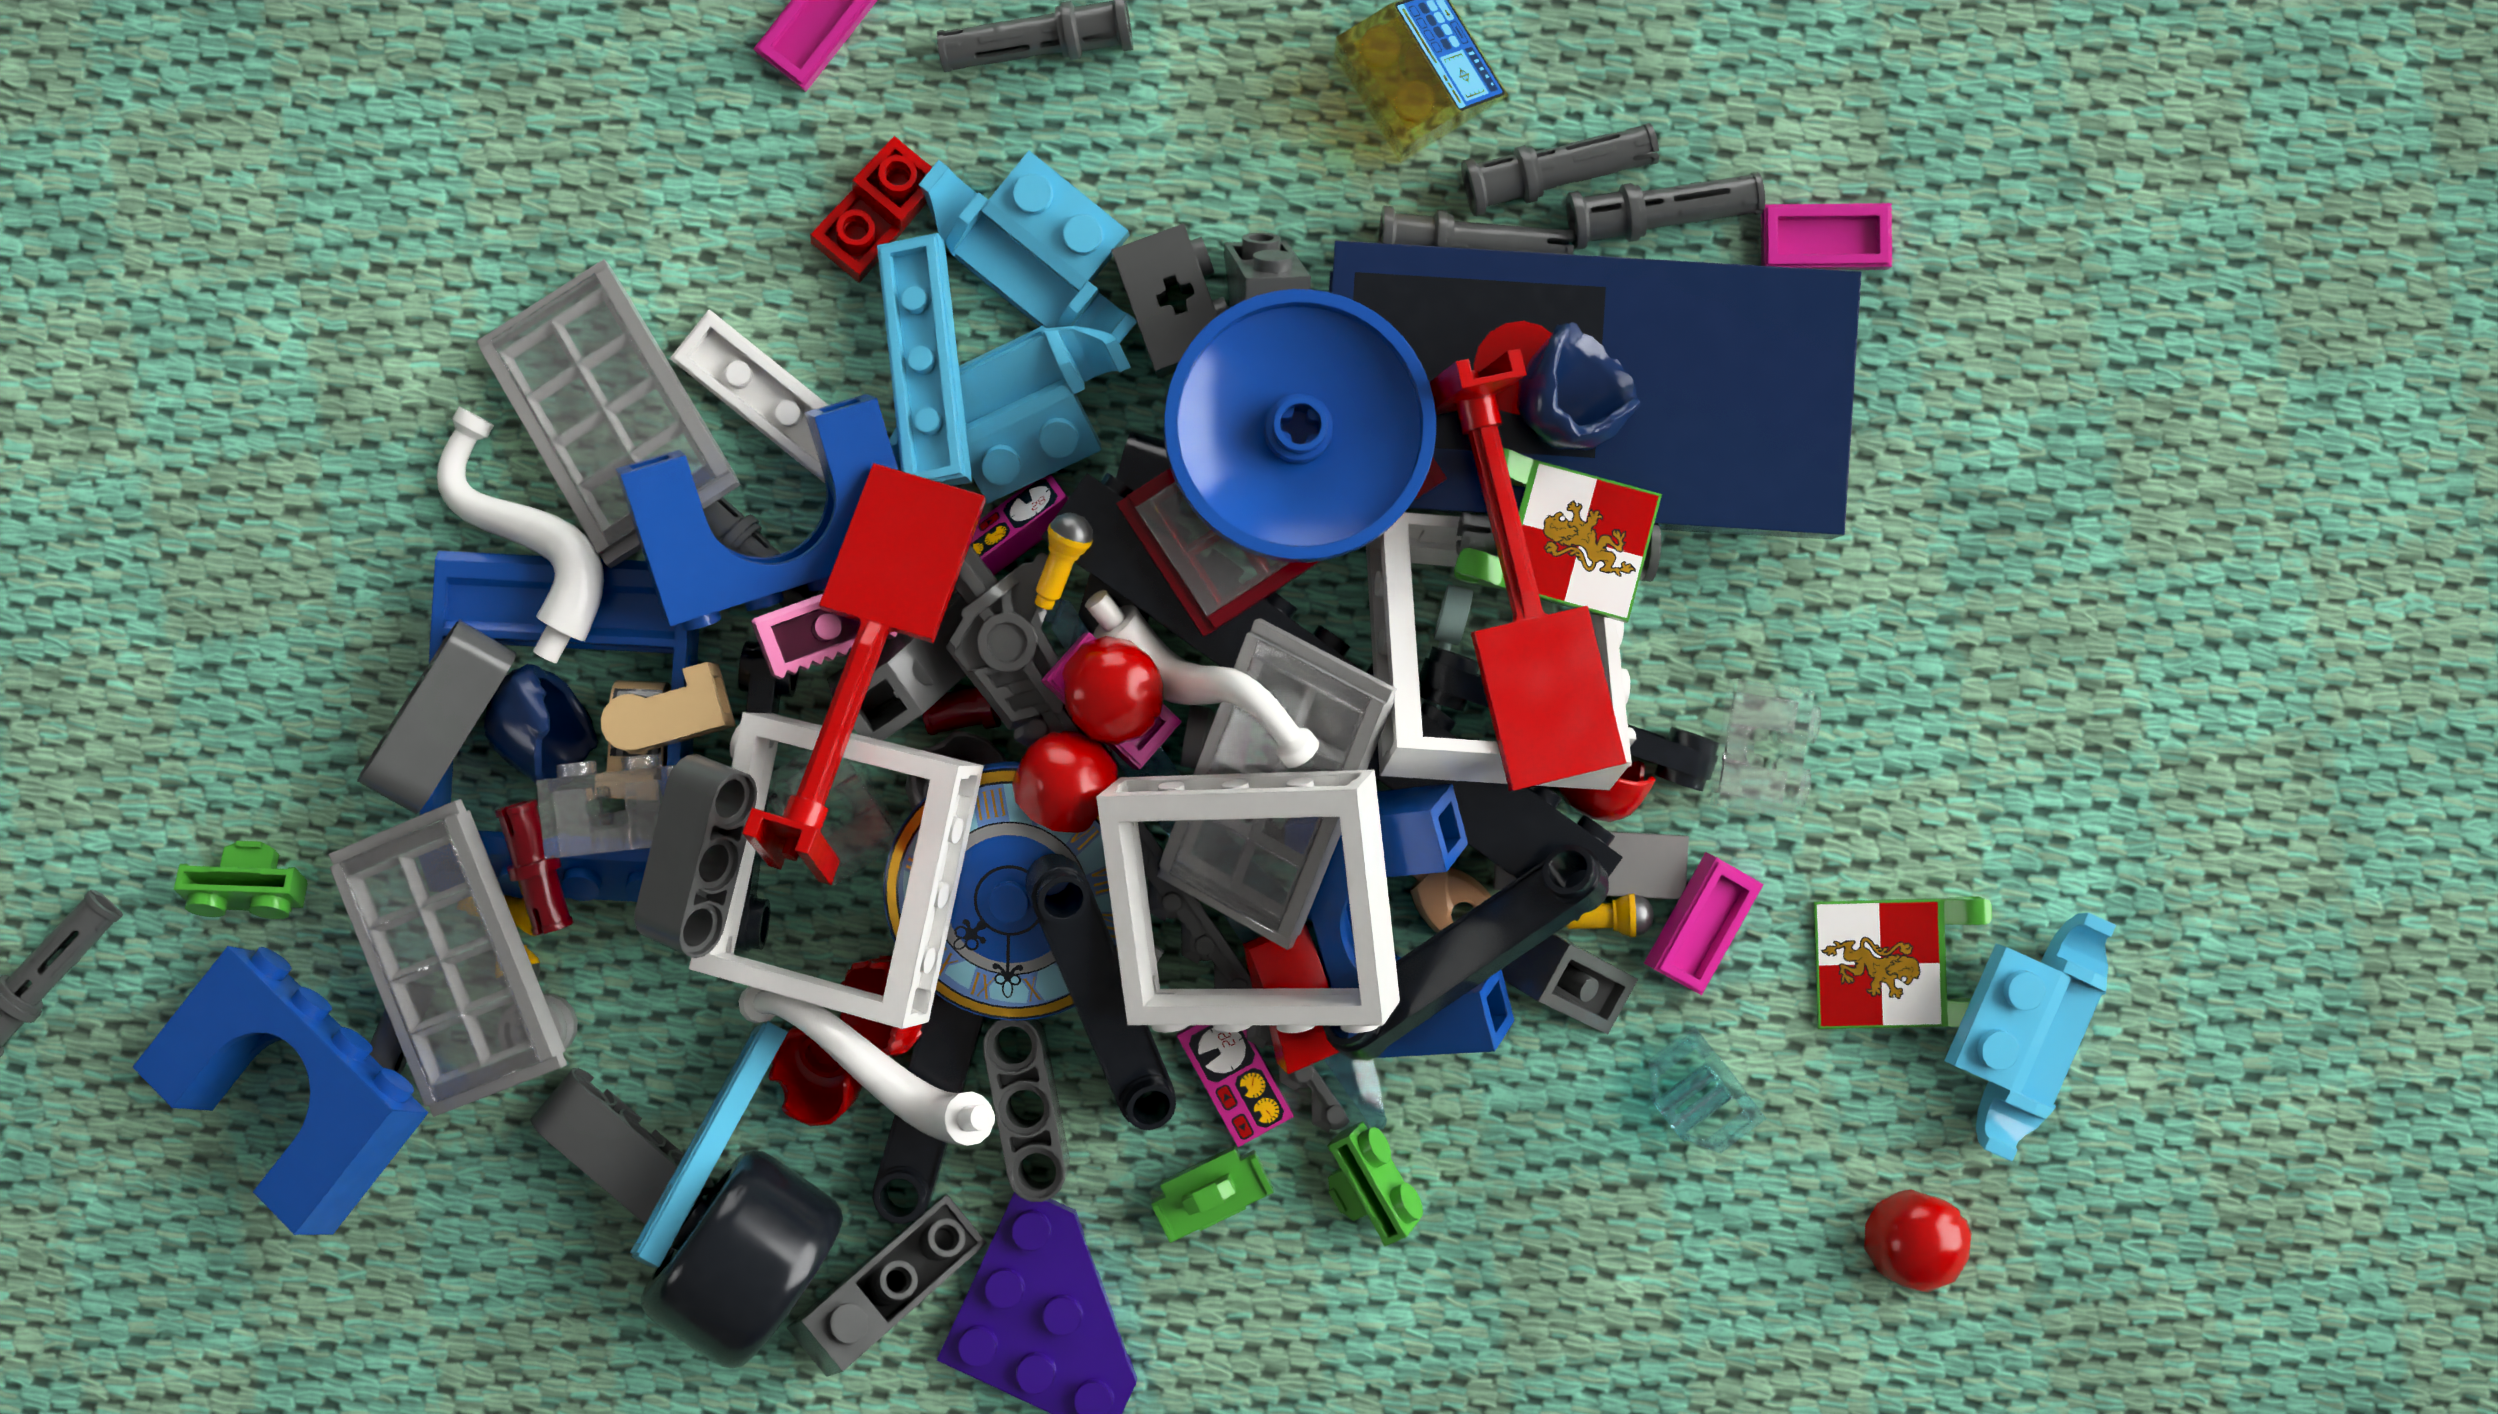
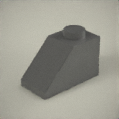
[1501,933,1638,1035]

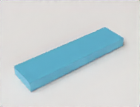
[877,233,972,486]
[630,1021,788,1267]

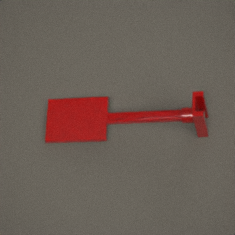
[1429,348,1627,792]
[742,463,986,885]

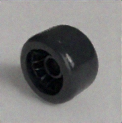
[640,1150,843,1368]

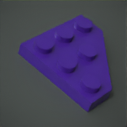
[937,1191,1137,1414]

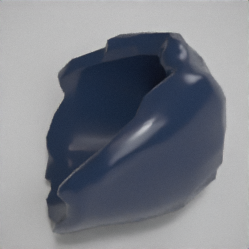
[1517,322,1640,450]
[484,664,599,794]

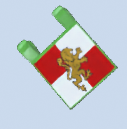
[1454,448,1662,623]
[1813,896,1992,1029]

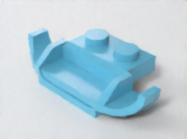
[919,150,1137,343]
[889,325,1131,504]
[1944,913,2116,1161]

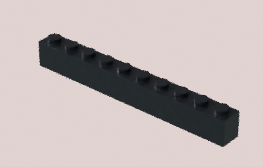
[1041,473,1623,921]

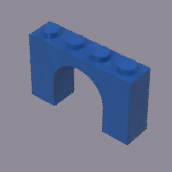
[616,394,898,631]
[1285,784,1515,1058]
[133,946,429,1235]

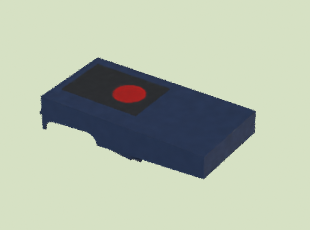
[1329,241,1862,540]

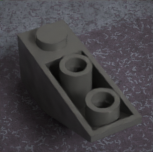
[827,592,967,740]
[786,1194,987,1377]

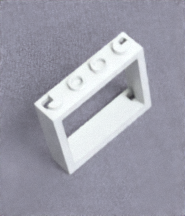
[1366,512,1636,790]
[689,712,984,1029]
[1096,770,1400,1033]

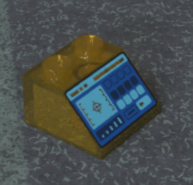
[1334,0,1508,163]

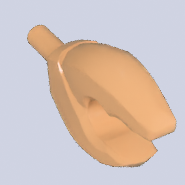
[1410,867,1491,933]

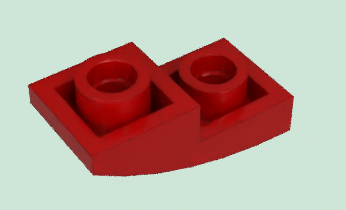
[810,136,932,283]
[1243,924,1339,1074]

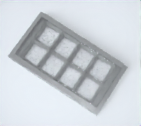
[477,259,741,568]
[1157,618,1397,950]
[329,799,567,1117]

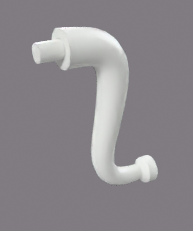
[437,407,604,663]
[1085,590,1319,768]
[738,986,995,1146]

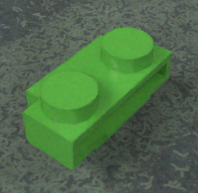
[174,841,308,919]
[1327,1121,1423,1247]
[1151,1145,1274,1243]

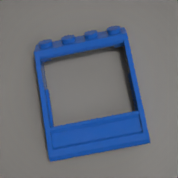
[419,551,699,902]

